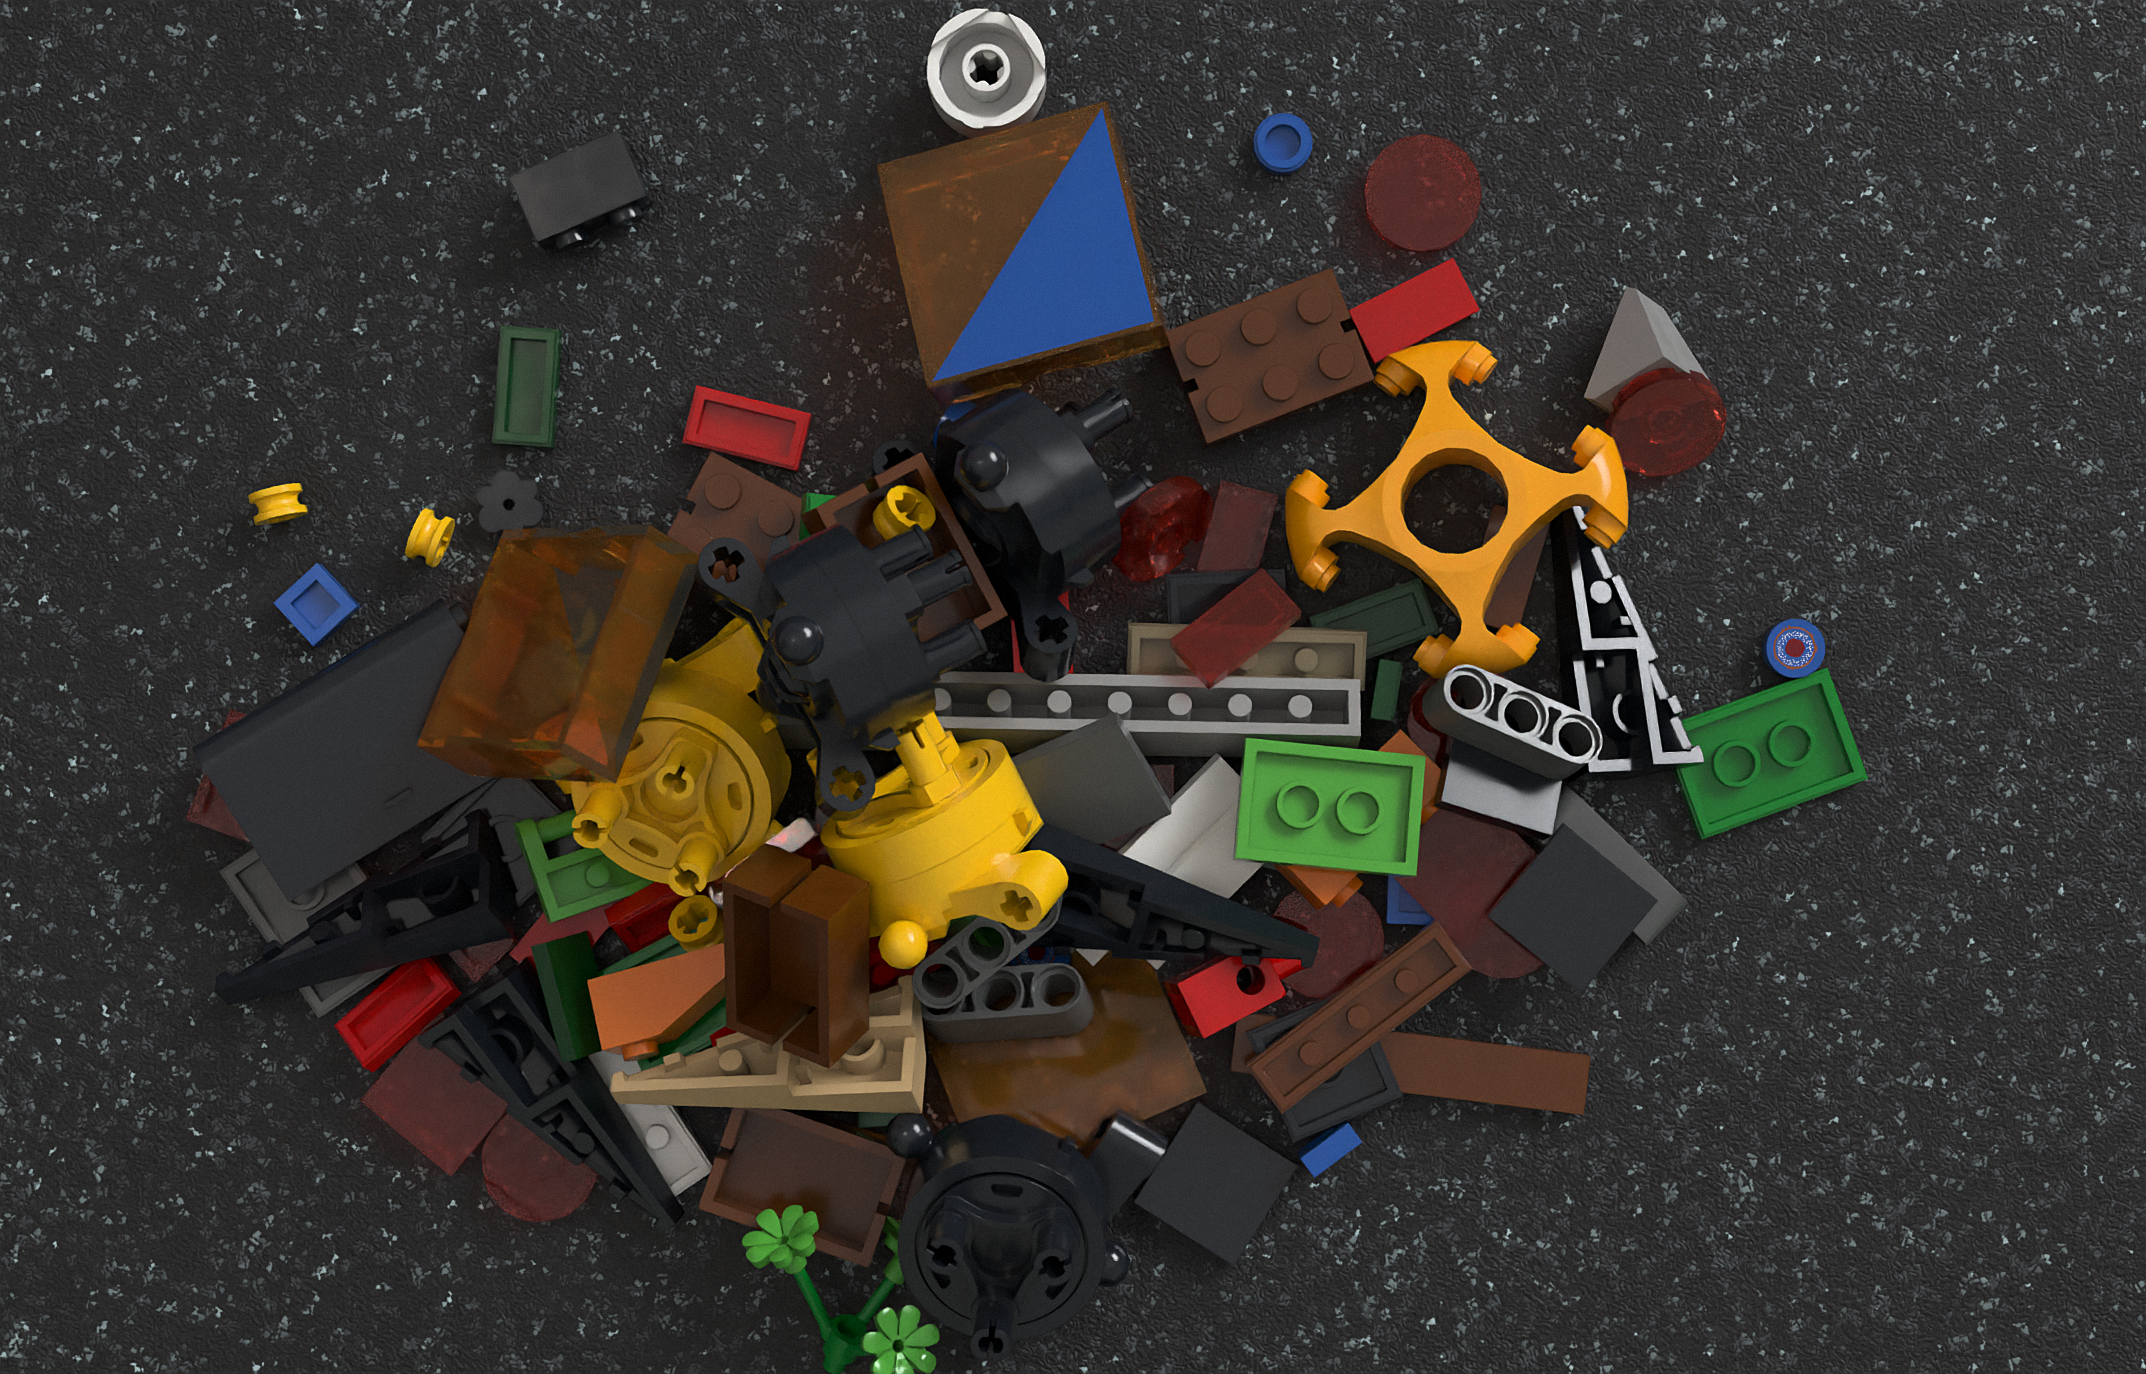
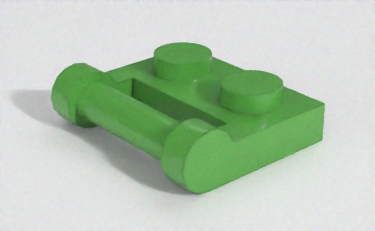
[513,809,655,925]

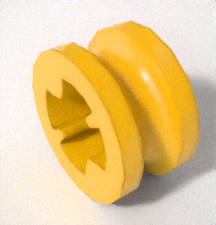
[248,483,308,525]
[873,485,936,540]
[405,508,455,568]
[668,895,724,953]

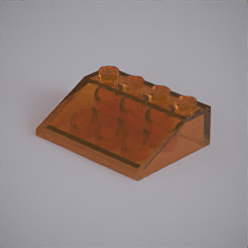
[923,949,1207,1149]

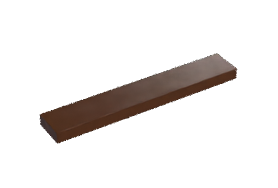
[1230,1013,1591,1115]

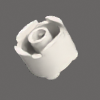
[927,9,1046,141]

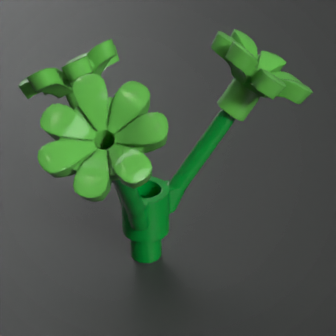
[742,1205,940,1374]

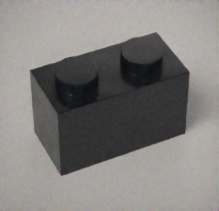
[509,130,653,253]

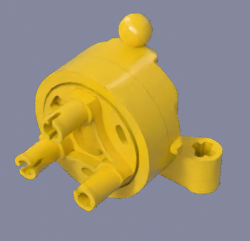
[529,617,792,897]
[806,712,1068,969]

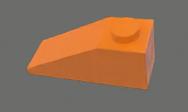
[587,943,726,1062]

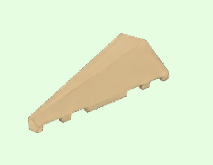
[610,975,926,1114]

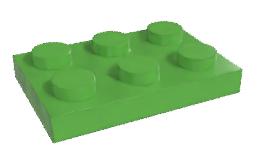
[1233,738,1426,878]

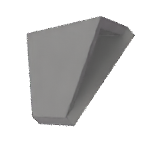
[1584,287,1718,418]

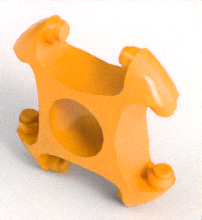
[1285,340,1629,679]

